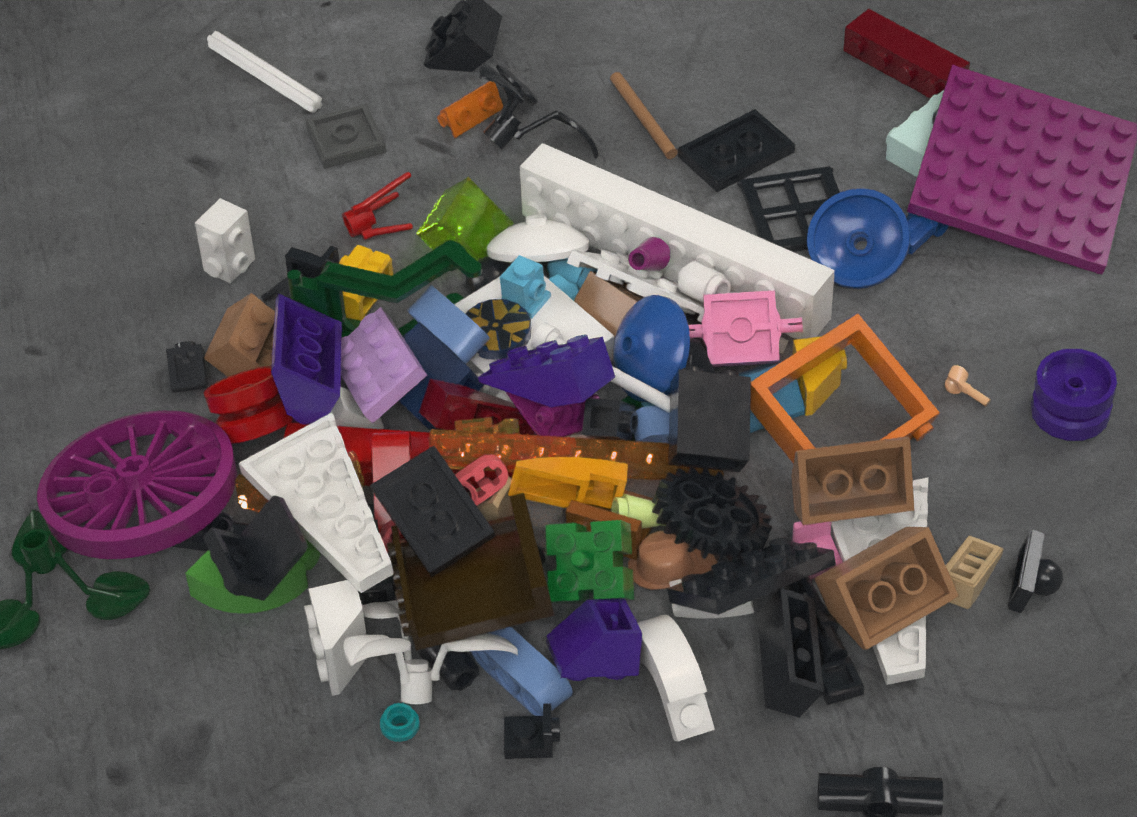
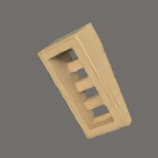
[946,536,1003,609]

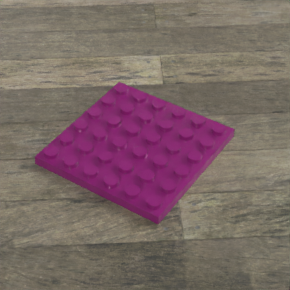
[906,65,1137,275]

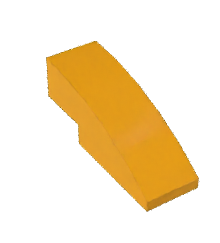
[508,457,628,509]

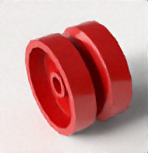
[203,366,294,444]

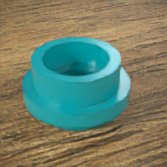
[380,703,420,742]

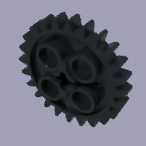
[652,467,772,562]

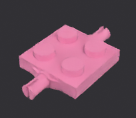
[688,290,803,367]

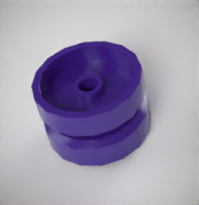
[1031,349,1117,441]

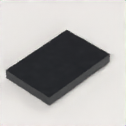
[678,109,795,192]
[370,446,496,577]

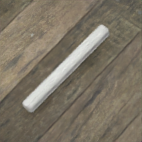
[207,31,322,113]

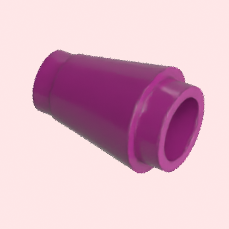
[628,237,670,271]

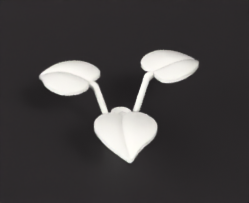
[343,600,518,704]

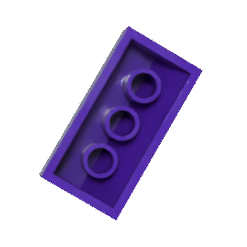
[271,294,342,425]

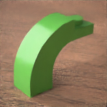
[185,537,321,614]

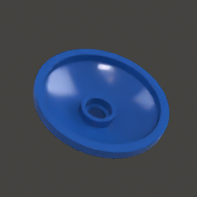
[807,189,910,289]
[613,295,690,402]

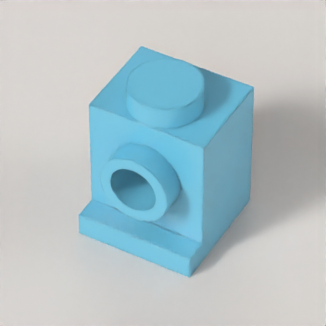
[500,255,551,319]

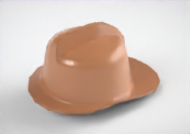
[628,531,718,590]

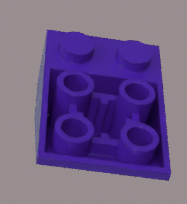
[478,334,615,407]

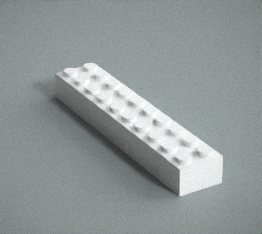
[520,143,835,339]

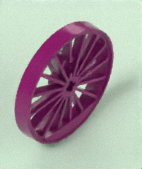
[37,410,237,559]

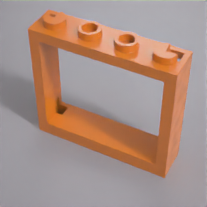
[750,314,940,464]

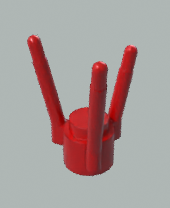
[342,172,413,240]

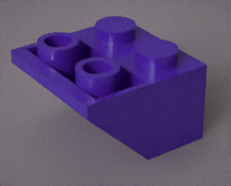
[546,599,642,681]

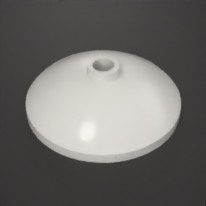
[487,215,589,262]

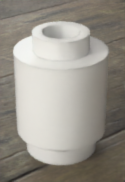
[677,261,731,304]

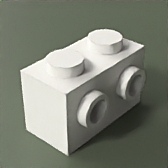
[195,198,255,284]

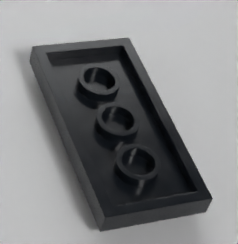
[667,537,836,615]

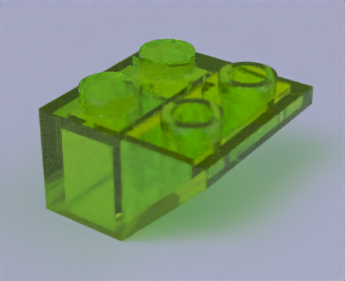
[416,177,514,260]

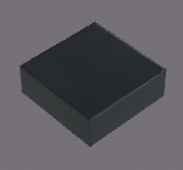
[821,657,864,705]

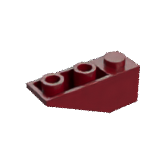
[419,379,534,440]

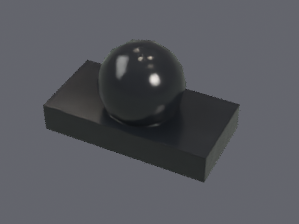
[1008,529,1063,613]

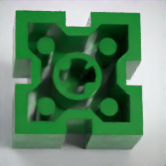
[546,520,634,604]

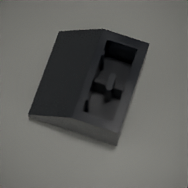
[424,0,502,72]

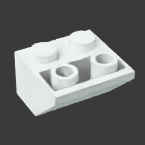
[304,580,367,696]

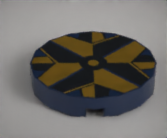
[466,299,532,359]

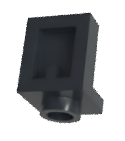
[285,246,340,279]
[166,341,208,393]
[504,703,560,759]

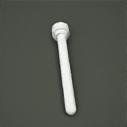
[531,322,670,413]

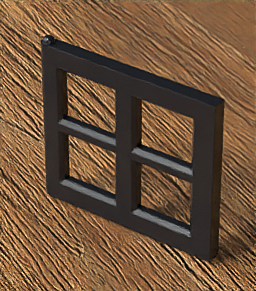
[737,166,840,252]

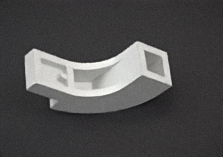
[638,615,715,742]

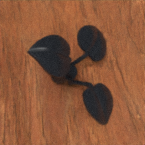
[479,64,599,159]

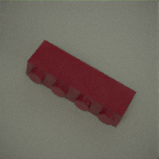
[843,8,970,98]

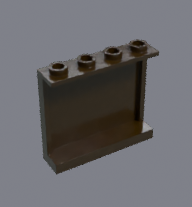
[387,493,555,651]

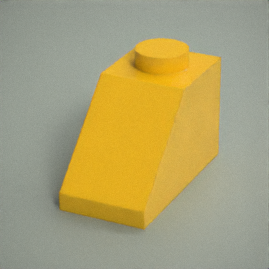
[792,336,847,416]

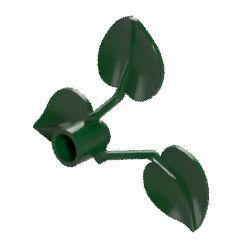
[0,509,151,649]

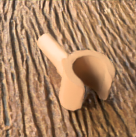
[945,365,991,407]

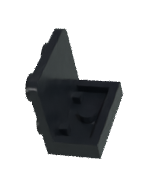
[203,495,307,601]

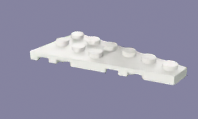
[567,250,788,353]
[239,413,394,593]
[831,478,928,685]

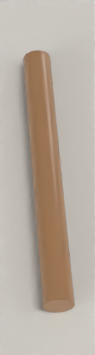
[610,72,678,159]

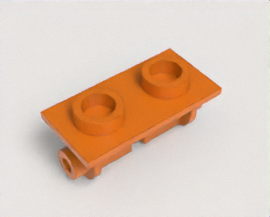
[437,81,503,138]

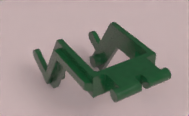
[287,240,482,338]

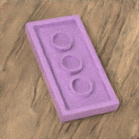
[341,307,427,423]

